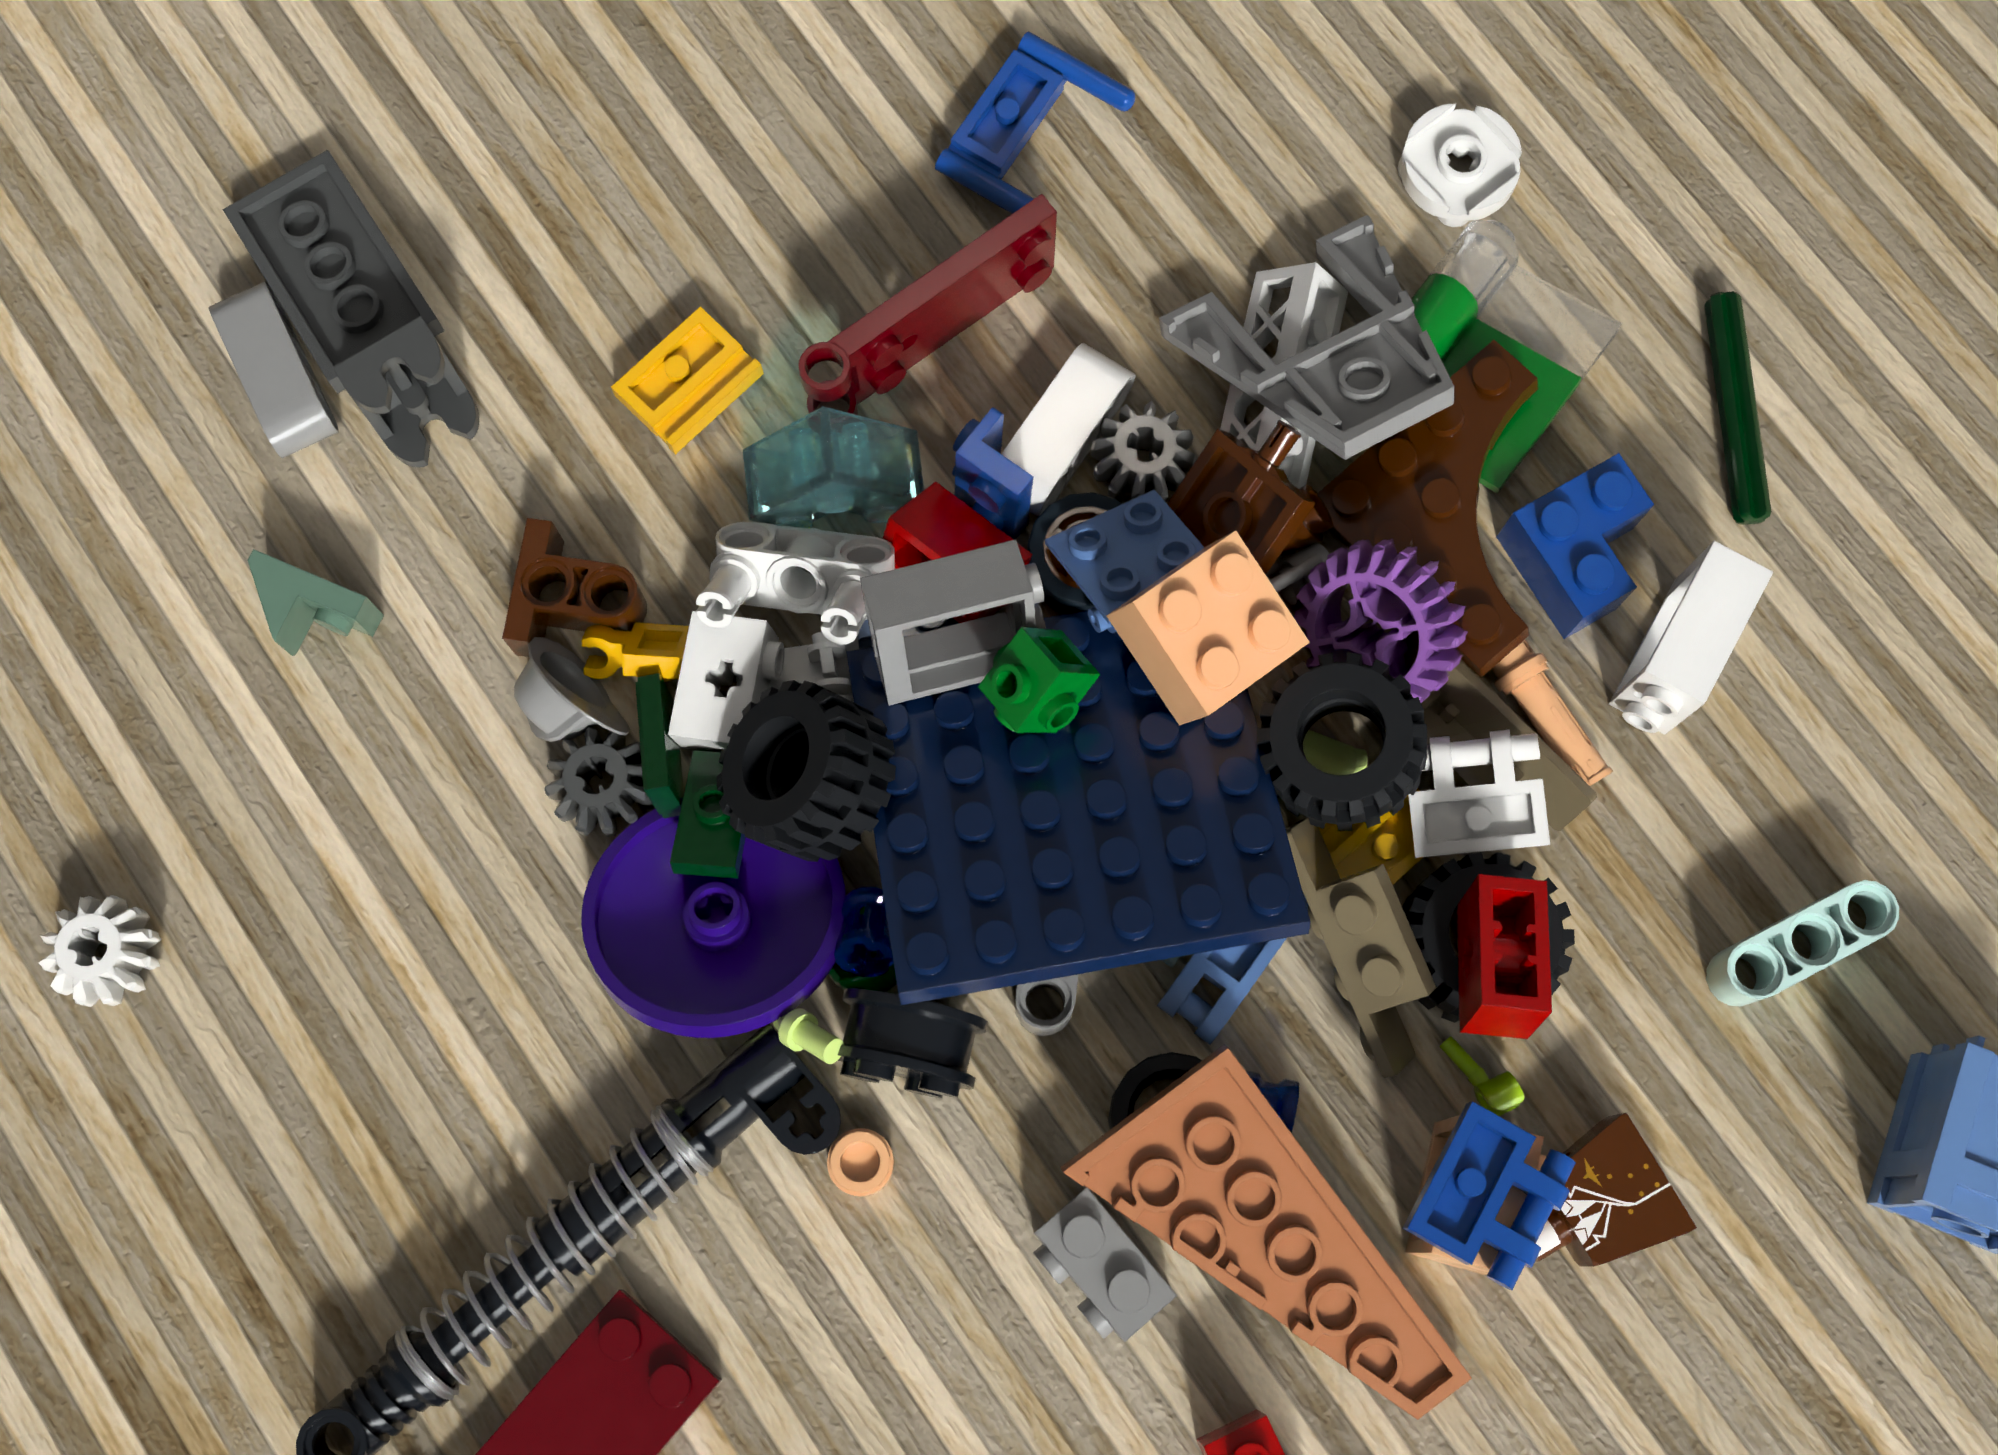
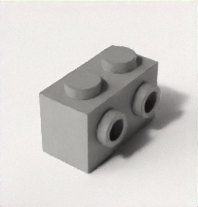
[1033,1188,1177,1342]

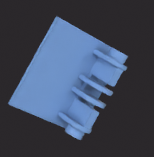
[1045,489,1205,633]

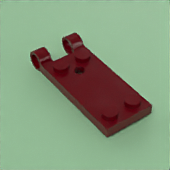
[799,194,1057,437]
[475,1289,722,1455]

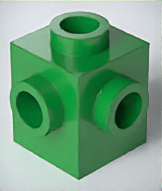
[978,627,1101,733]

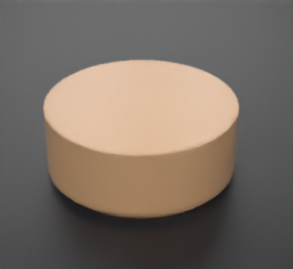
[827,1128,895,1197]

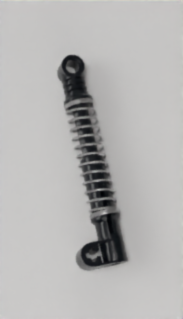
[296,1024,841,1455]

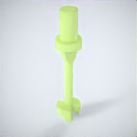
[773,1008,844,1064]

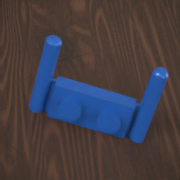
[935,31,1136,214]

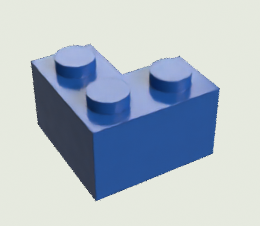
[1496,453,1654,639]

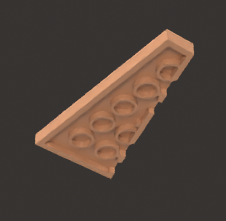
[1061,1044,1472,1420]

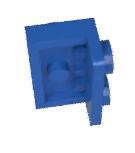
[952,407,1034,540]

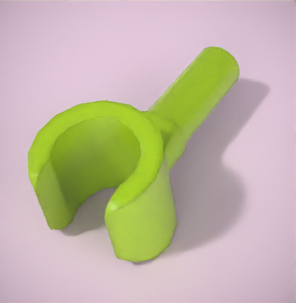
[1439,1036,1524,1116]

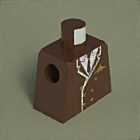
[1536,1112,1697,1267]

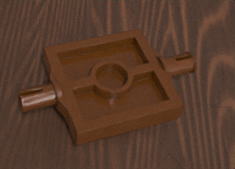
[1167,420,1316,575]

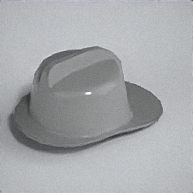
[514,637,630,742]

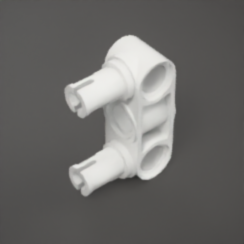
[696,522,895,645]

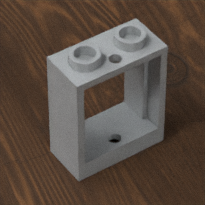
[860,540,1046,706]

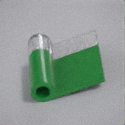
[1411,220,1622,494]

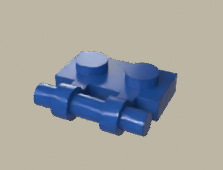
[1403,1101,1576,1290]

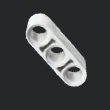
[1002,343,1136,517]

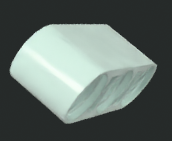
[1706,880,1899,1007]

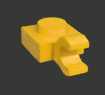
[581,622,689,682]

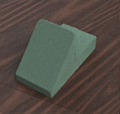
[248,549,384,656]

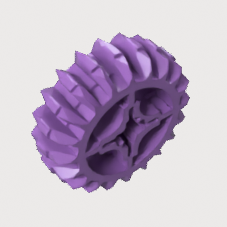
[1294,539,1468,703]

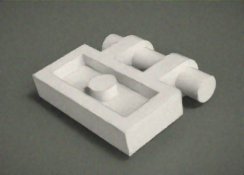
[1408,729,1550,858]

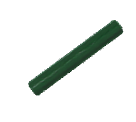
[1704,291,1772,525]

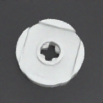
[1397,103,1522,227]

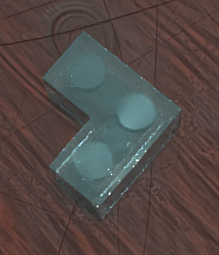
[743,406,924,528]

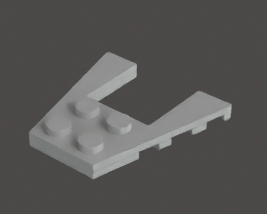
[1159,215,1454,460]

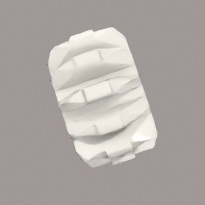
[38,895,162,1007]

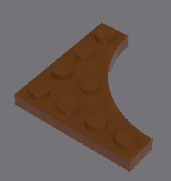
[1318,339,1538,678]

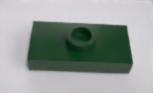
[670,750,746,878]

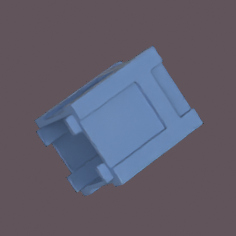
[1867,1036,1998,1254]

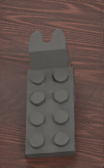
[222,150,480,468]

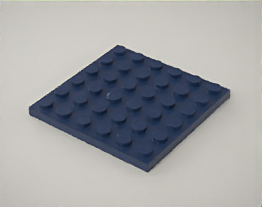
[846,610,1311,1005]

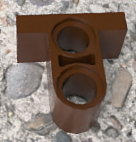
[502,518,647,657]

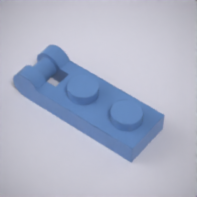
[1157,893,1308,1045]

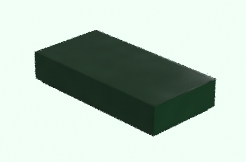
[635,673,684,818]

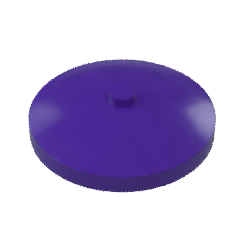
[581,809,848,1038]

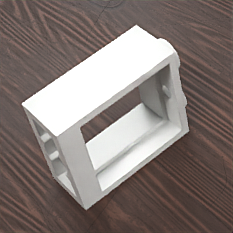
[1609,540,1773,735]

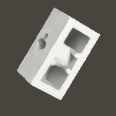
[668,611,785,752]

